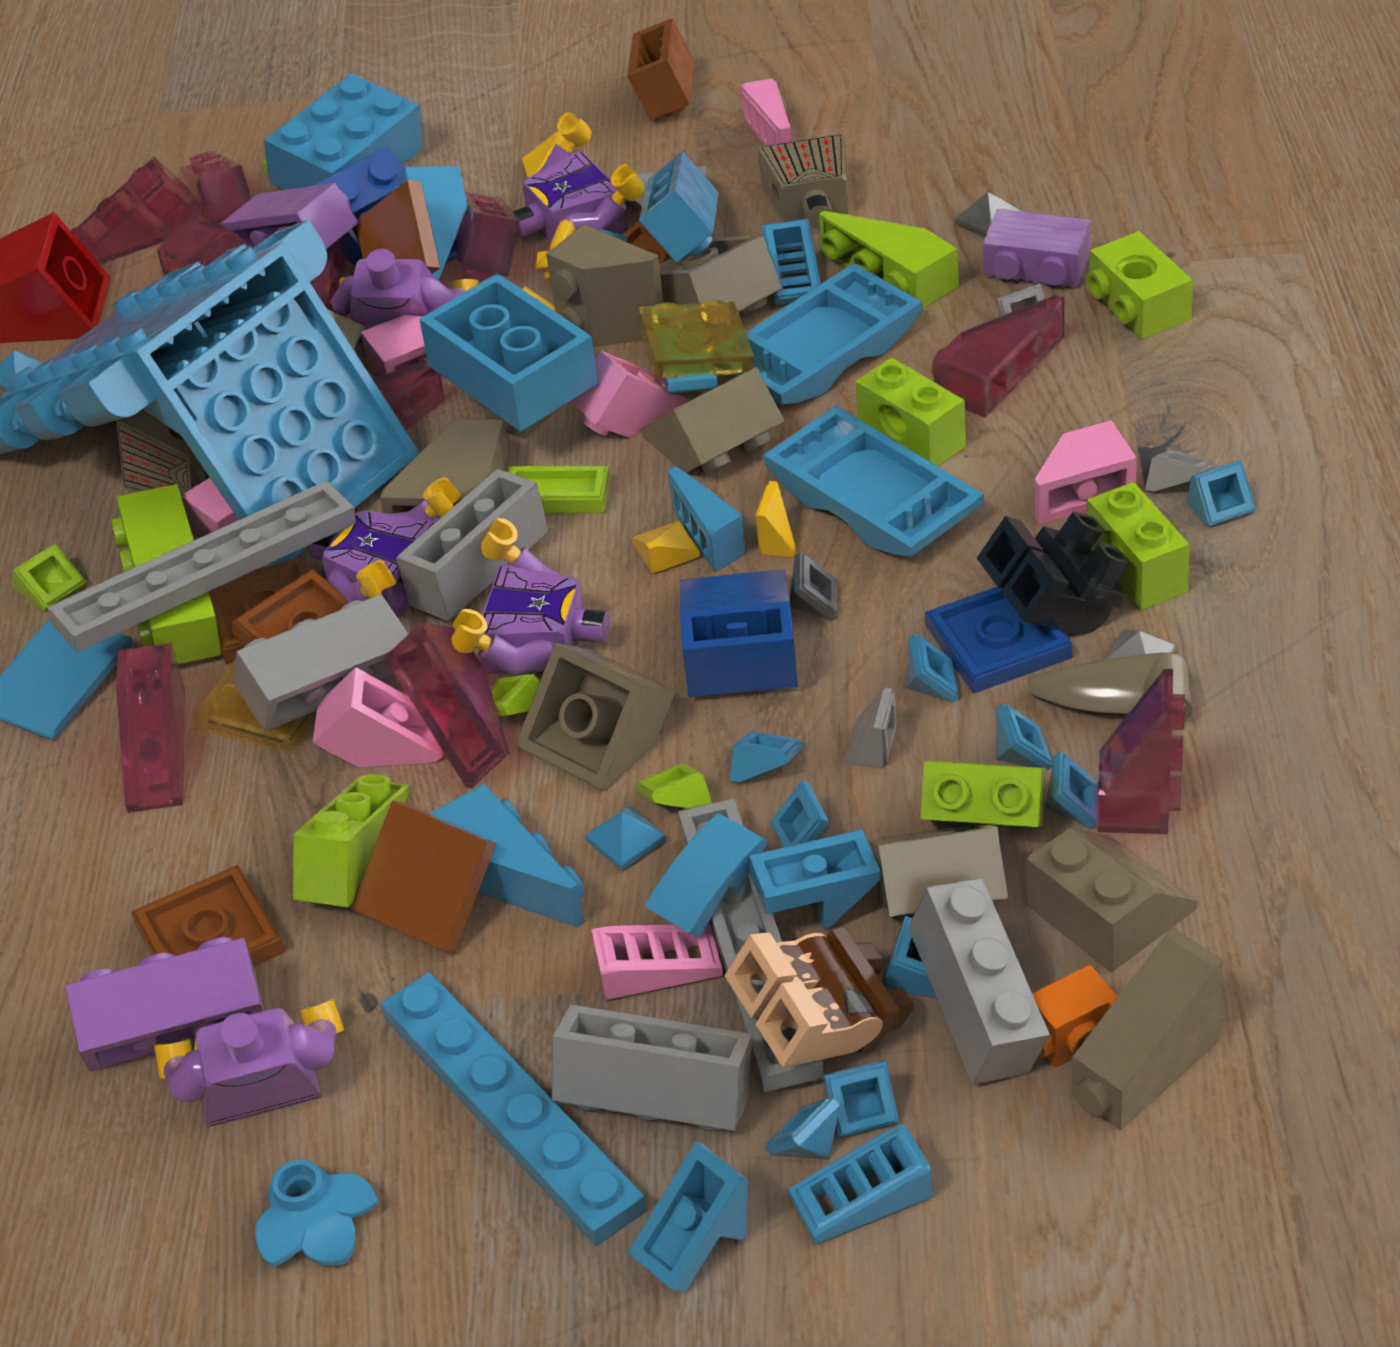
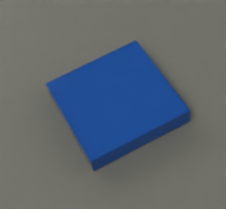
[925,587,1072,694]

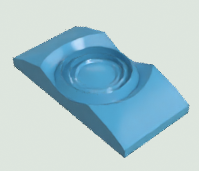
[713,263,923,404]
[763,405,984,557]

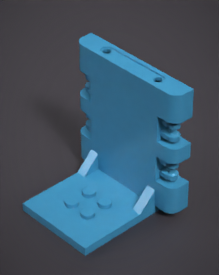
[0,219,420,566]

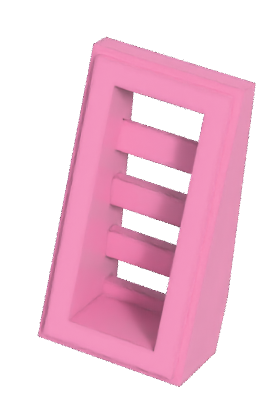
[740,78,792,146]
[591,924,723,1000]

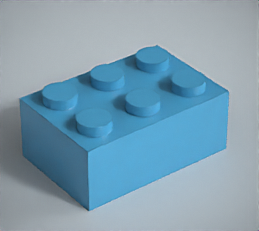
[264,73,423,190]
[419,273,599,432]

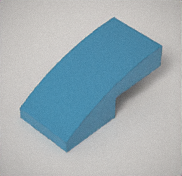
[644,813,768,938]

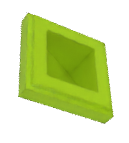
[10,543,87,612]
[469,674,540,720]
[634,763,712,809]

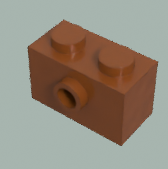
[627,18,695,120]

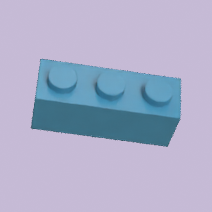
[639,151,719,263]

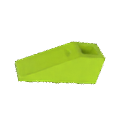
[819,211,959,308]
[293,774,410,907]

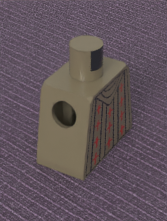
[758,133,848,229]
[117,409,210,495]

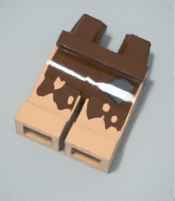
[724,927,914,1068]

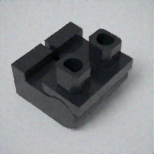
[977,511,1130,634]

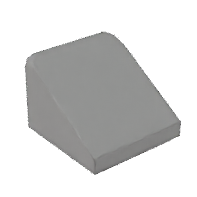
[845,688,897,768]

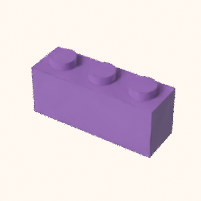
[220,183,358,249]
[65,937,264,1071]

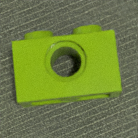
[1086,231,1193,339]
[856,357,966,466]
[1087,482,1190,610]
[920,761,1046,827]

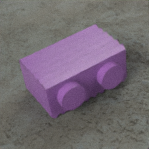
[984,208,1091,289]

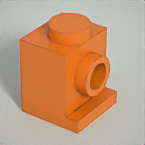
[1032,964,1118,1068]

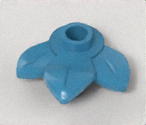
[255,1160,378,1267]

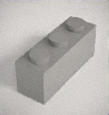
[396,468,548,622]
[233,594,414,732]
[908,878,1050,1084]
[552,1004,752,1131]

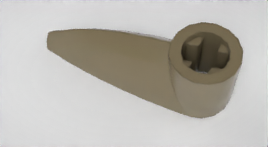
[1027,652,1192,728]

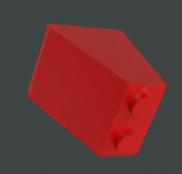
[0,212,111,343]

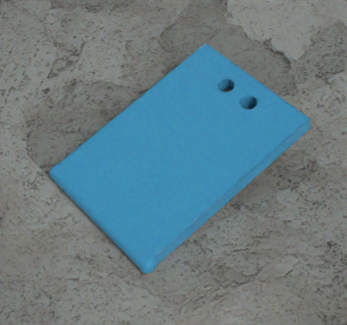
[0,618,134,740]

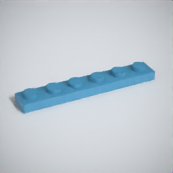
[380,972,647,1246]

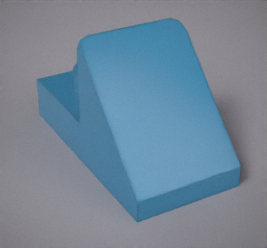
[749,829,881,930]
[627,1142,748,1292]

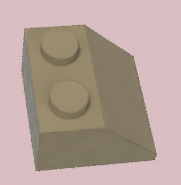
[546,224,666,347]
[659,235,782,333]
[640,367,784,474]
[516,643,676,790]
[868,823,1008,925]
[1026,827,1197,972]

